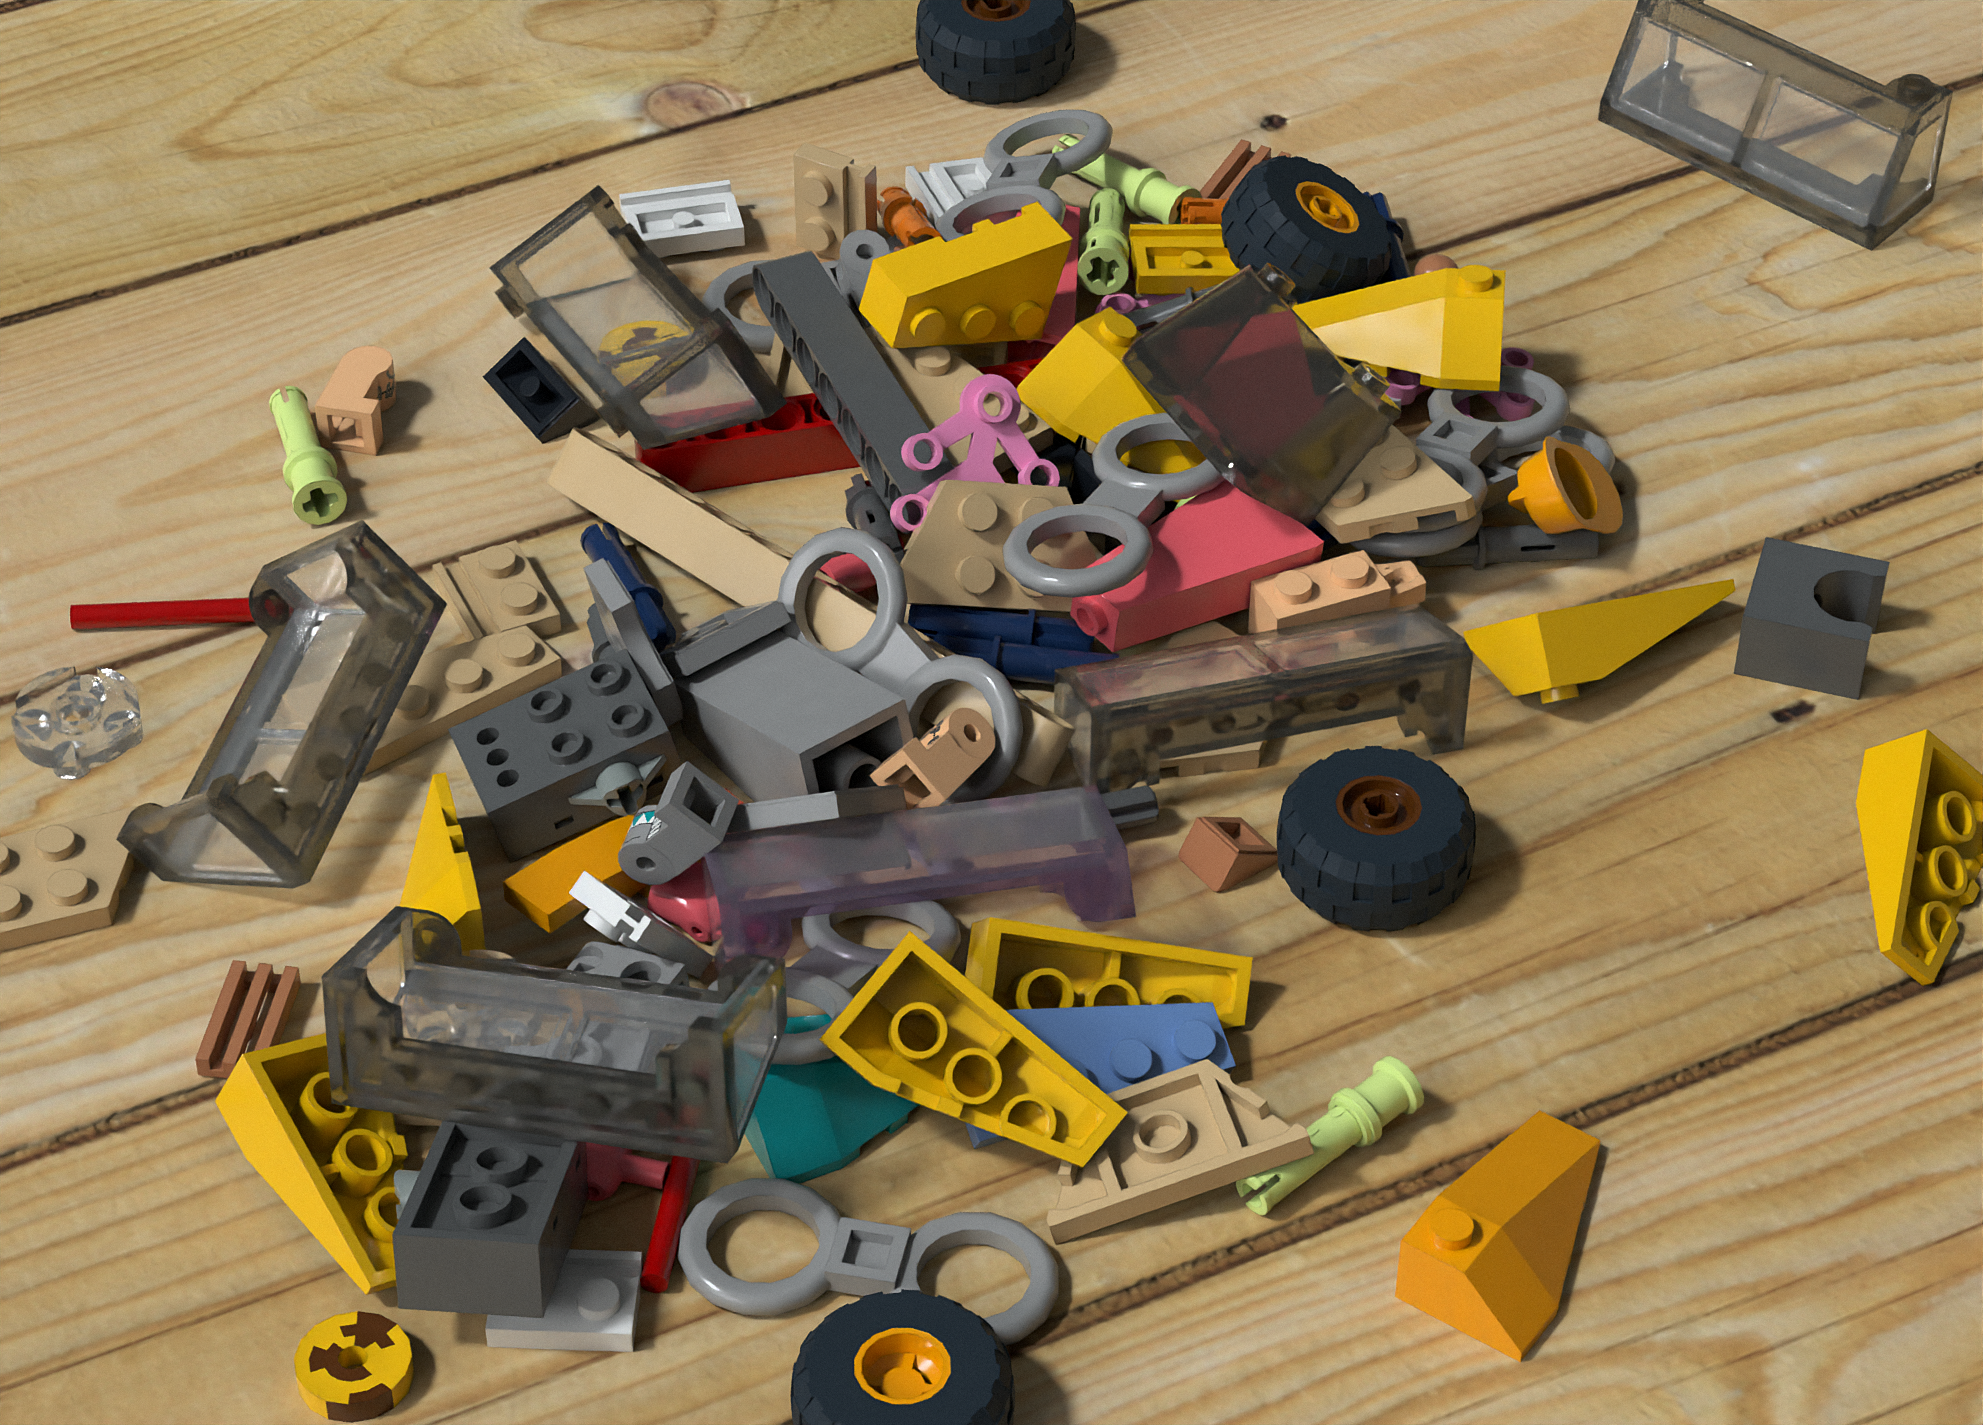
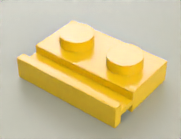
[1128,224,1252,296]

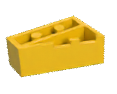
[859,201,1073,349]

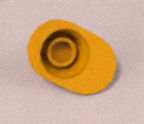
[1507,436,1623,534]

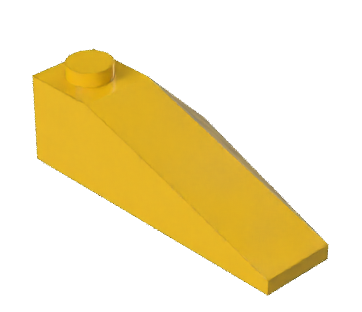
[1269,265,1506,391]
[965,917,1253,1029]
[818,931,1128,1168]

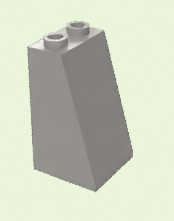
[673,629,913,865]

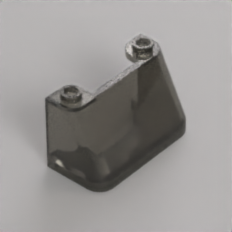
[1121,262,1402,526]

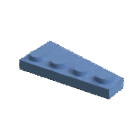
[965,1002,1236,1149]

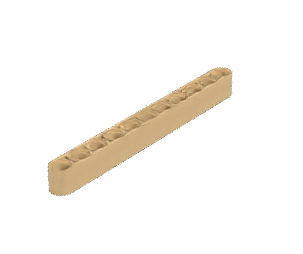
[546,427,1076,787]

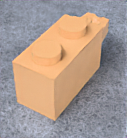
[1248,550,1426,671]

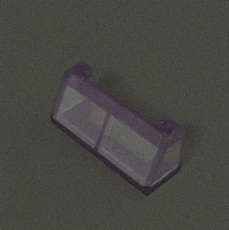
[701,785,1136,973]

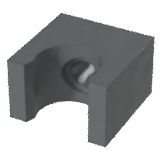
[1734,537,1890,700]

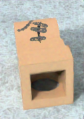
[315,346,397,456]
[869,708,995,825]

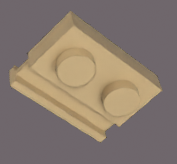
[793,143,878,260]
[432,540,561,642]

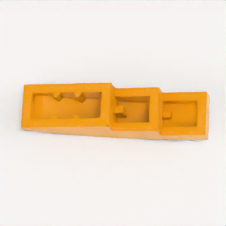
[503,804,747,934]

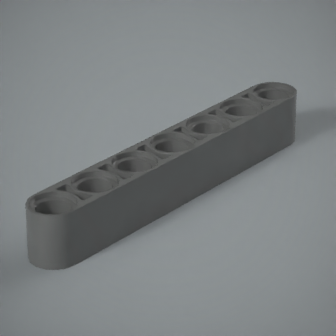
[752,250,954,534]

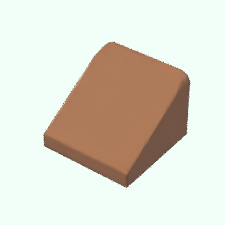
[1178,817,1278,892]

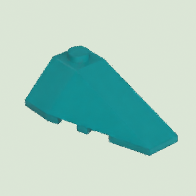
[720,1014,920,1184]

